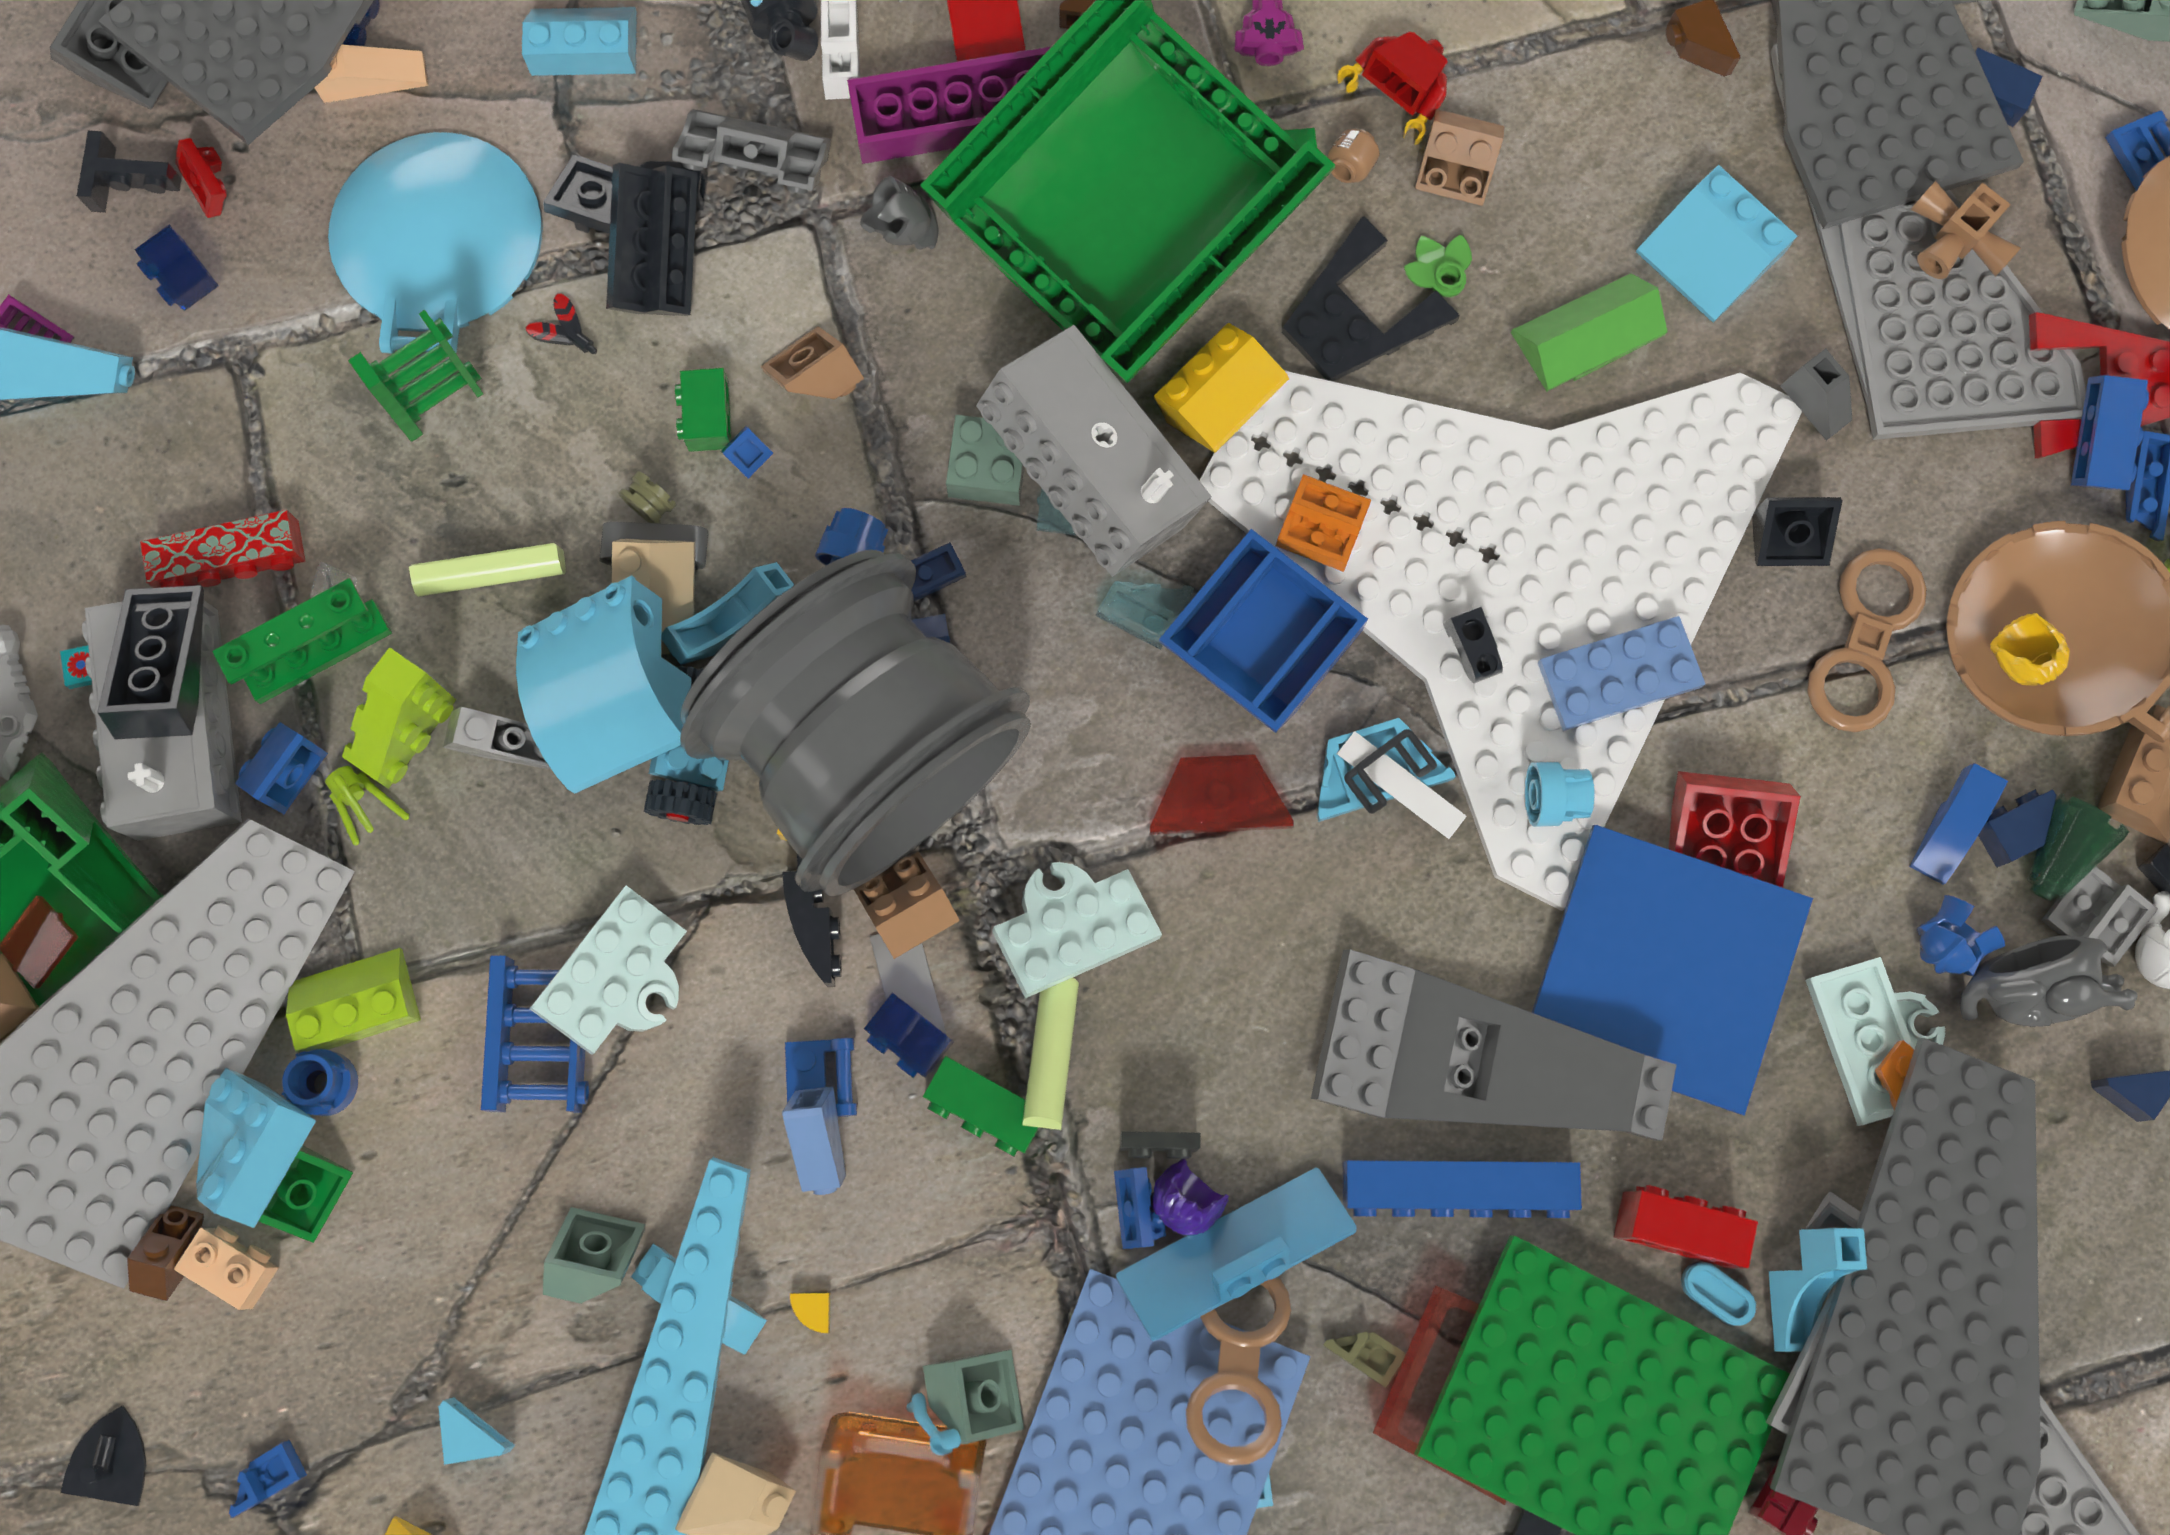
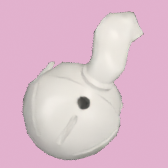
[2135,891,2170,989]

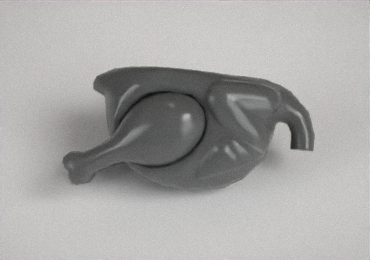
[1960,936,2138,1027]

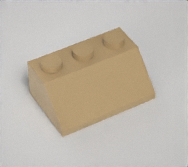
[612,539,695,655]

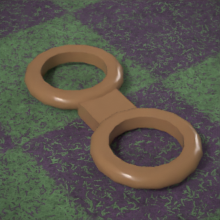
[1807,548,1927,732]
[1186,1277,1291,1465]

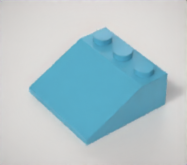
[1636,165,1797,323]

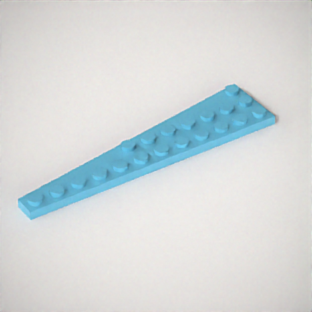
[585,1157,751,1535]

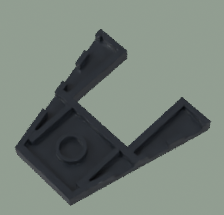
[1282,216,1460,382]

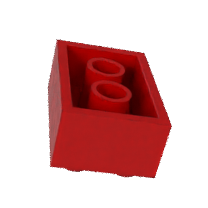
[1613,1185,1758,1269]

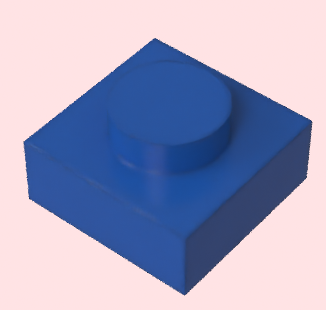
[721,426,773,479]

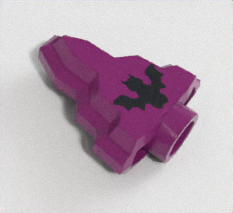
[1234,0,1304,66]

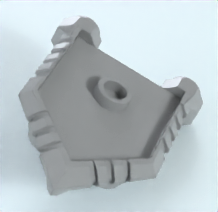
[0,625,38,781]

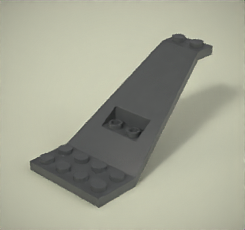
[1311,949,1676,1141]

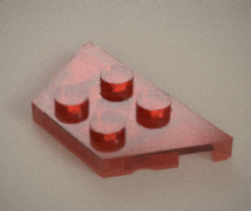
[1149,754,1294,835]

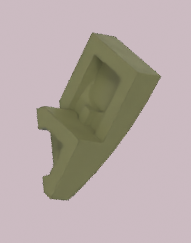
[1323,1332,1408,1389]

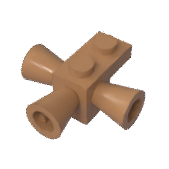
[1911,181,2021,279]

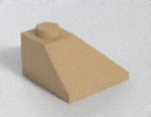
[675,1453,796,1535]

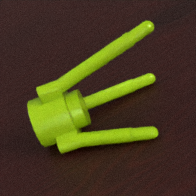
[325,766,410,846]

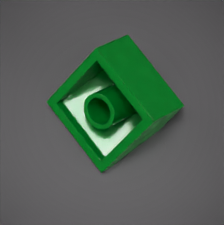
[258,1145,353,1243]

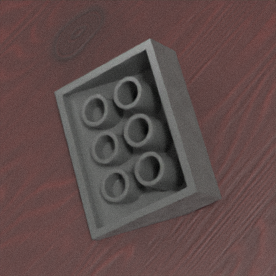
[50,0,168,110]

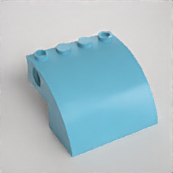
[516,575,691,794]

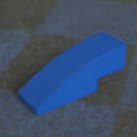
[1909,763,2008,885]

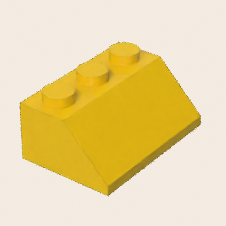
[1154,322,1289,453]

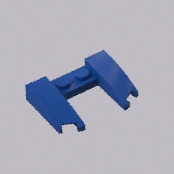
[2126,431,2170,542]

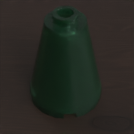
[2027,793,2130,902]

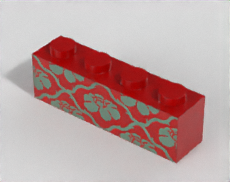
[140,509,306,588]

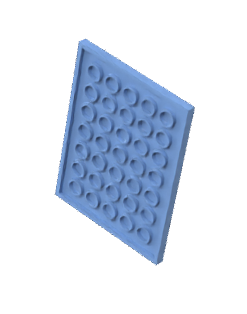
[989,1269,1310,1535]

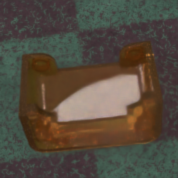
[810,1412,987,1535]

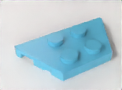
[1317,718,1456,822]

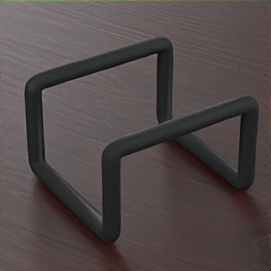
[1344,729,1437,814]

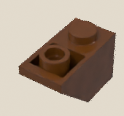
[127,1205,204,1301]

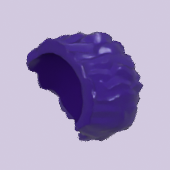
[1152,1159,1229,1235]

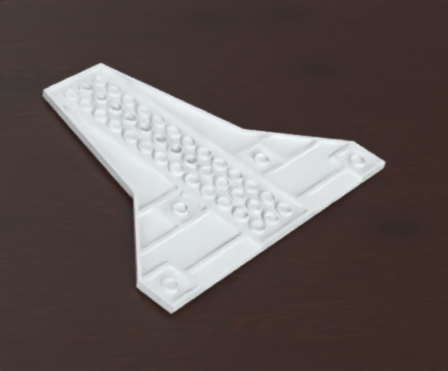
[1200,371,1802,911]

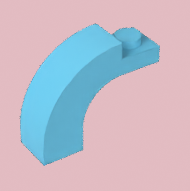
[631,1244,767,1355]

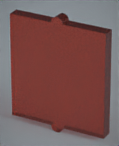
[0,896,79,989]

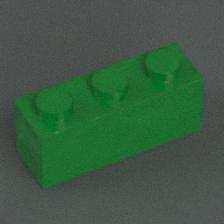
[923,1056,1040,1157]

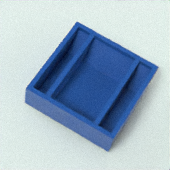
[1159,529,1368,733]

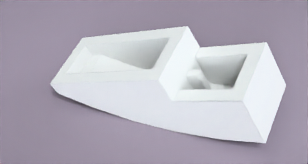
[821,0,860,100]

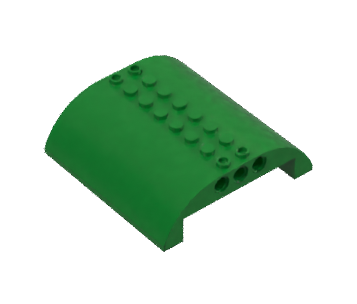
[920,0,1336,383]

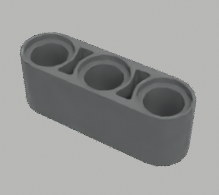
[600,522,708,570]

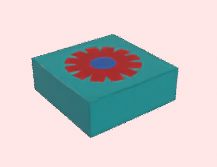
[60,645,92,689]

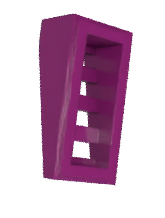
[0,294,75,343]

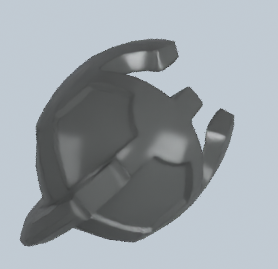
[860,176,938,249]

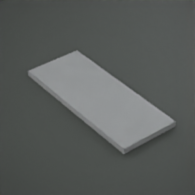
[869,934,948,1052]

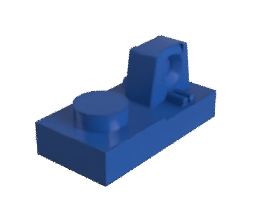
[1114,1167,1166,1249]

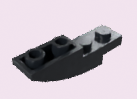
[782,854,842,988]

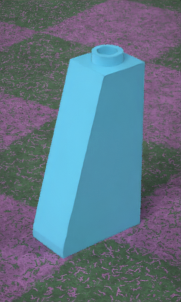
[0,327,135,400]

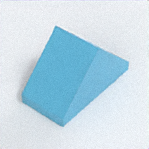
[439,1398,515,1465]

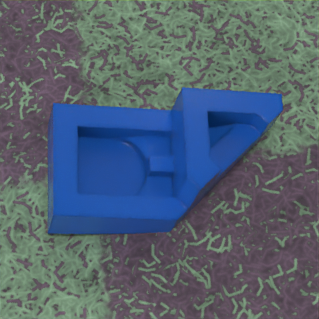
[229,1440,307,1518]

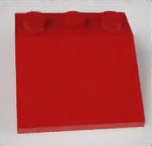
[1669,771,1801,888]

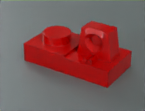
[175,138,227,218]

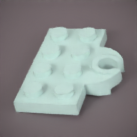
[992,862,1162,998]
[530,886,687,1055]
[1805,957,1945,1126]

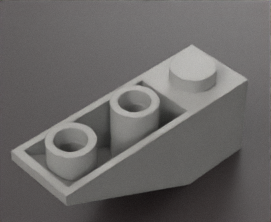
[443,706,552,770]

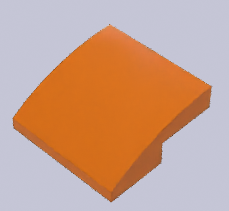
[1275,474,1371,572]

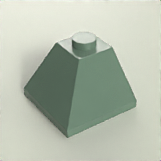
[543,1207,646,1304]
[923,1350,1024,1444]

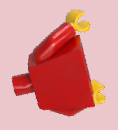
[1338,31,1448,145]

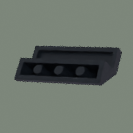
[606,163,698,316]

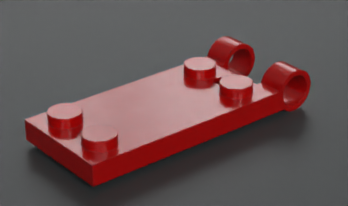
[946,0,1026,62]

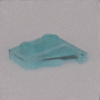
[1096,581,1195,650]

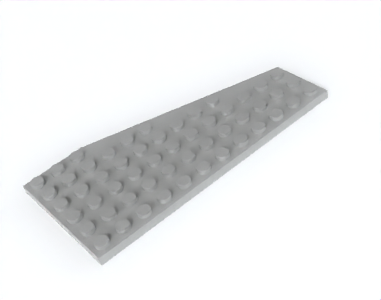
[0,819,355,1289]

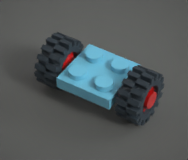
[644,666,729,825]

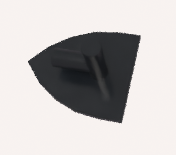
[60,1405,146,1506]

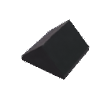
[1752,497,1843,566]

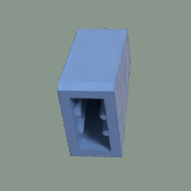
[782,1086,846,1195]

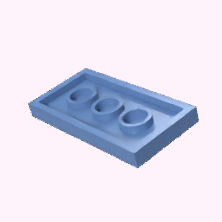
[1538,616,1705,731]

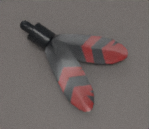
[526,293,597,354]

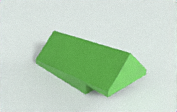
[1511,273,1668,392]

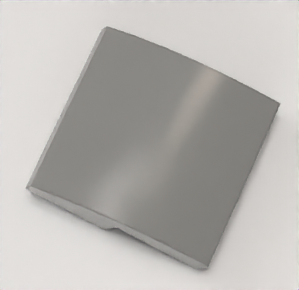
[2041,862,2158,967]

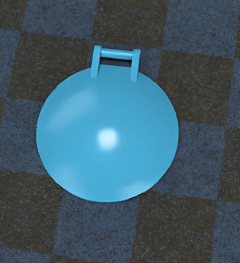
[328,132,543,354]

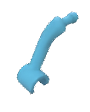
[906,1393,961,1455]

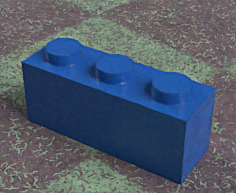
[2071,375,2149,490]

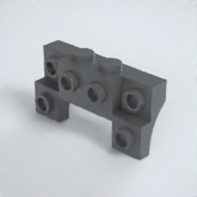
[672,109,831,193]

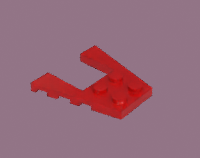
[2029,312,2170,458]

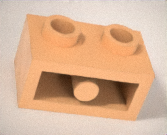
[174,1225,279,1310]

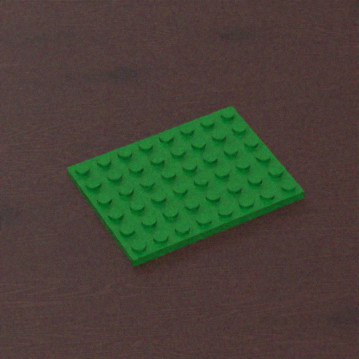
[1414,1235,1790,1535]

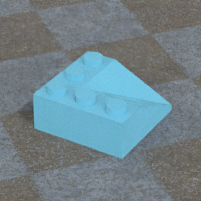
[196,1068,316,1228]

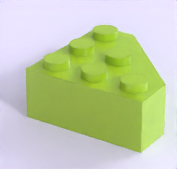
[342,647,456,789]

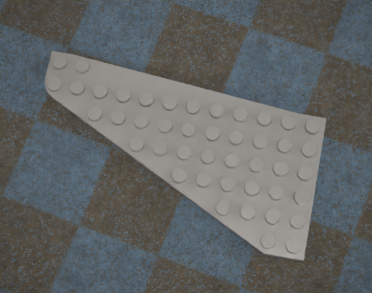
[1770,44,2086,440]

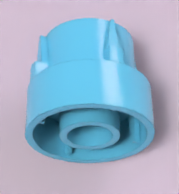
[1525,762,1595,827]

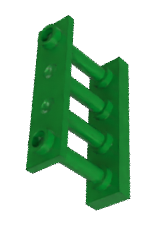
[348,310,483,442]
[212,578,393,704]

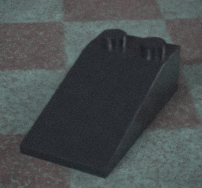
[97,585,204,740]

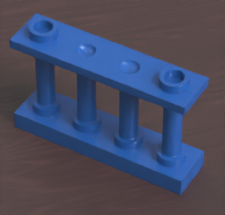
[481,955,589,1113]

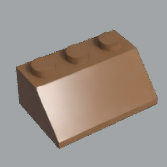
[2096,704,2170,844]

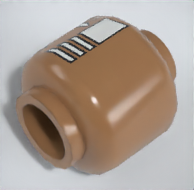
[1327,129,1380,183]

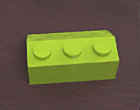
[286,948,421,1053]

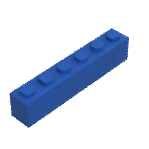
[1342,1161,1582,1218]

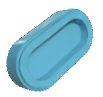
[1681,1262,1756,1326]

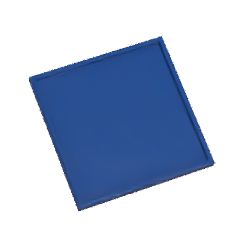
[1532,825,1813,1116]

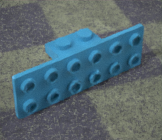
[1116,1168,1357,1341]

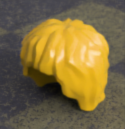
[1990,613,2070,686]

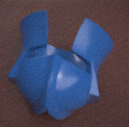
[1917,895,2005,976]

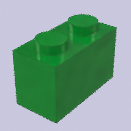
[675,368,732,452]

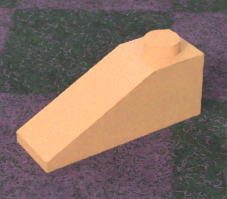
[314,45,428,103]

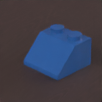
[235,722,328,814]

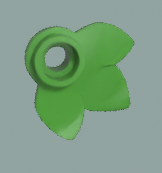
[1404,235,1472,297]

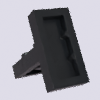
[76,130,182,213]

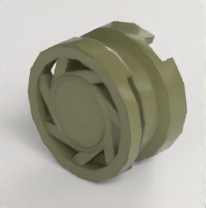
[618,471,676,523]

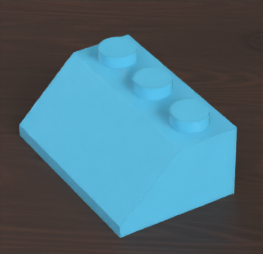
[522,7,637,76]

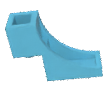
[661,562,794,665]
[1769,1228,1867,1352]

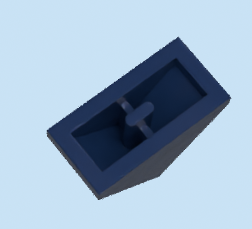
[2090,1071,2170,1122]

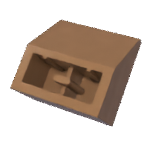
[1415,109,1505,206]
[854,852,960,959]

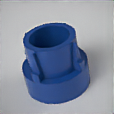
[815,508,888,566]
[281,1049,358,1116]

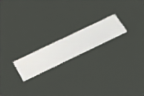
[1337,731,1467,839]

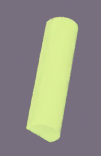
[409,543,566,597]
[1023,978,1079,1130]

